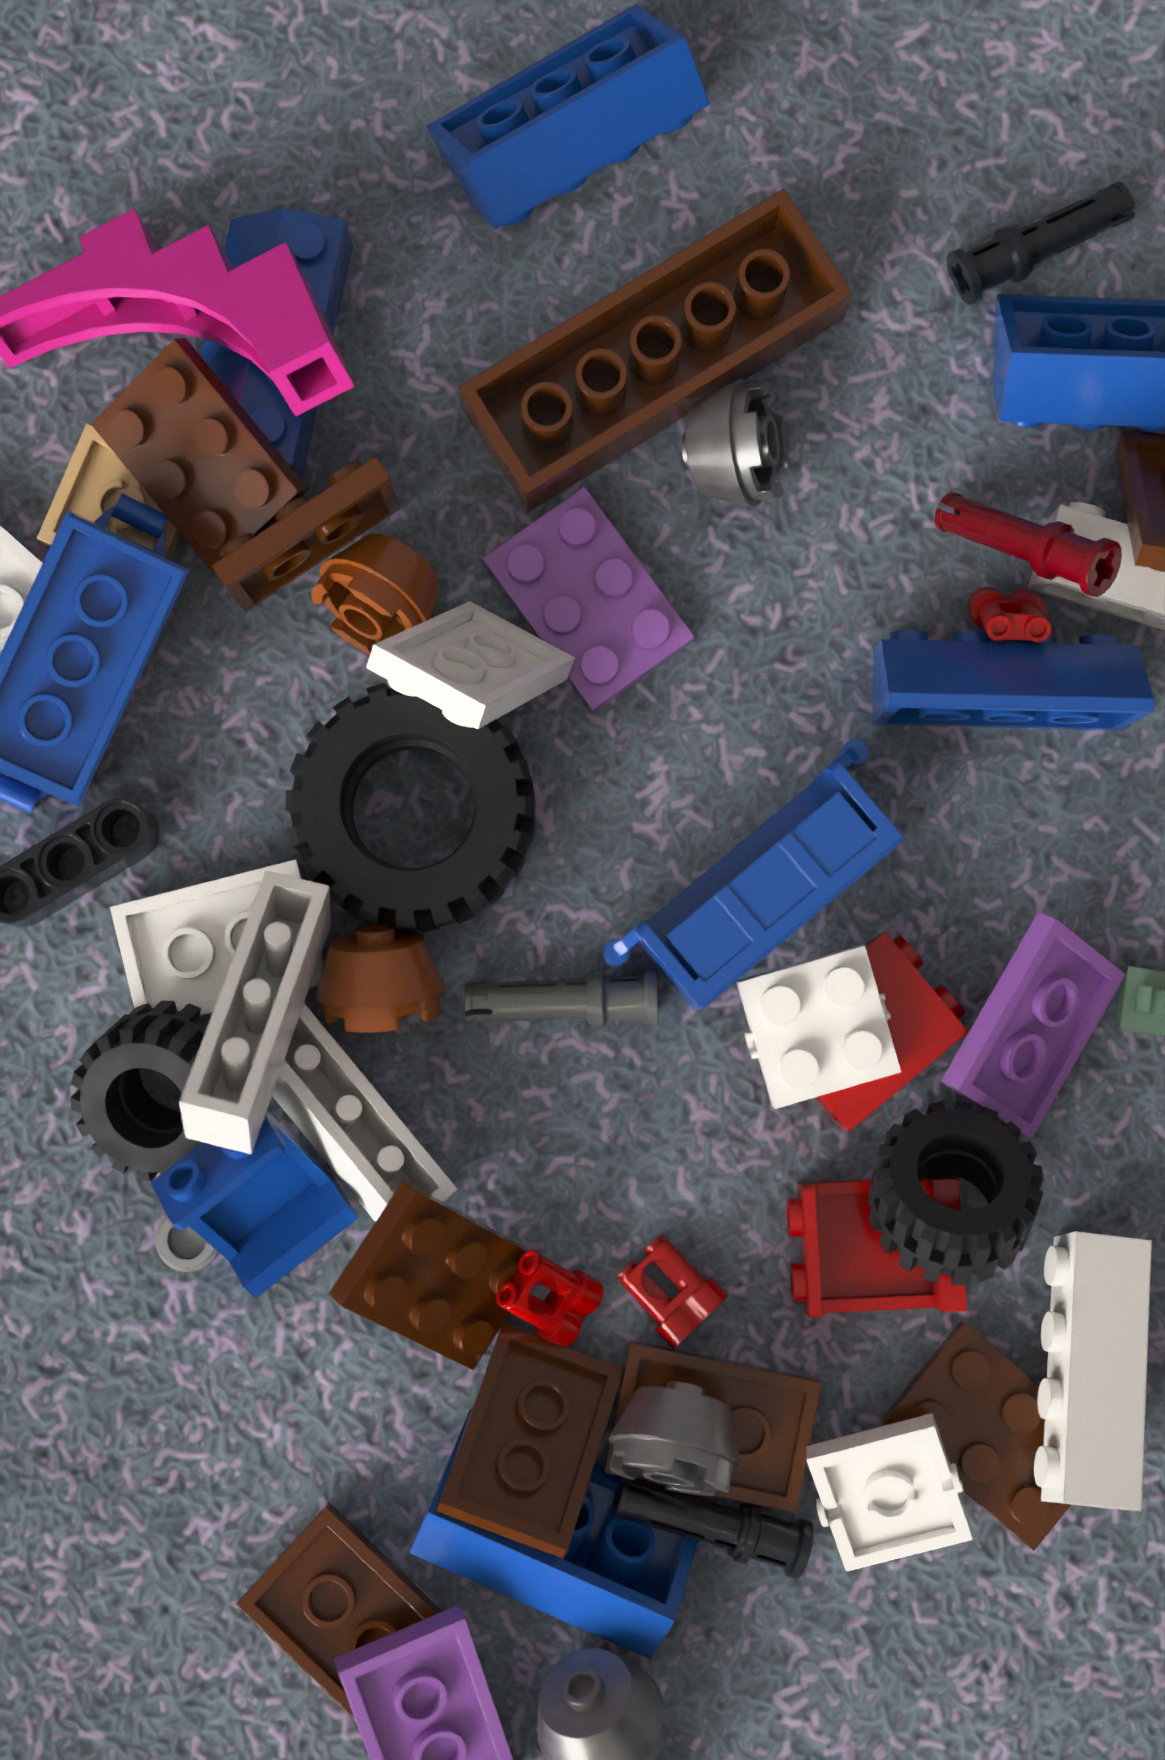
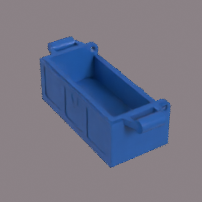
[0,493,190,813]
[603,739,903,1010]

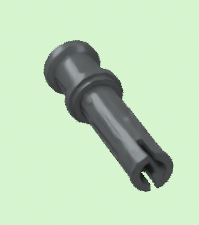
[464,968,659,1027]

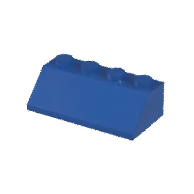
[426,4,710,230]
[201,208,353,480]
[994,294,1165,432]
[872,630,1154,730]
[409,1408,699,1660]

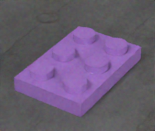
[482,486,695,713]
[941,912,1126,1140]
[333,1605,513,1760]

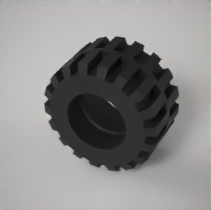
[70,1001,211,1181]
[867,1101,1044,1285]

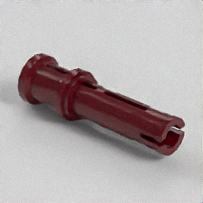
[934,492,1122,597]

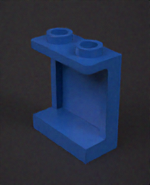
[150,1111,359,1298]

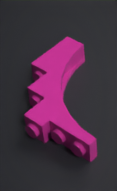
[0,208,355,416]

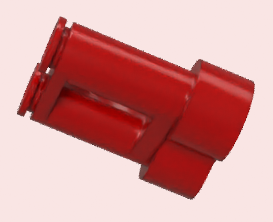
[968,587,1051,642]
[616,1234,729,1349]
[496,1249,604,1347]

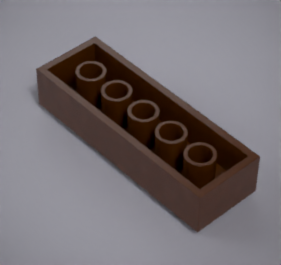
[458,188,853,512]

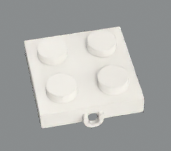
[736,945,901,1109]
[806,1413,973,1572]

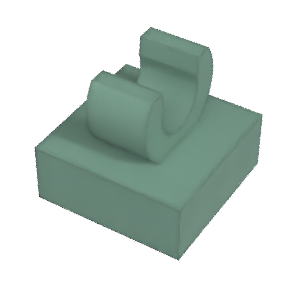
[1115,966,1165,1037]

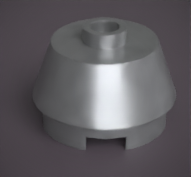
[682,379,788,507]
[608,1382,740,1496]
[537,1648,665,1760]

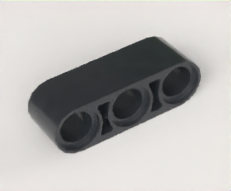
[0,799,160,927]

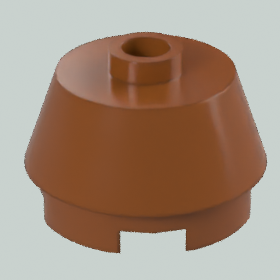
[311,534,440,655]
[315,924,445,1033]

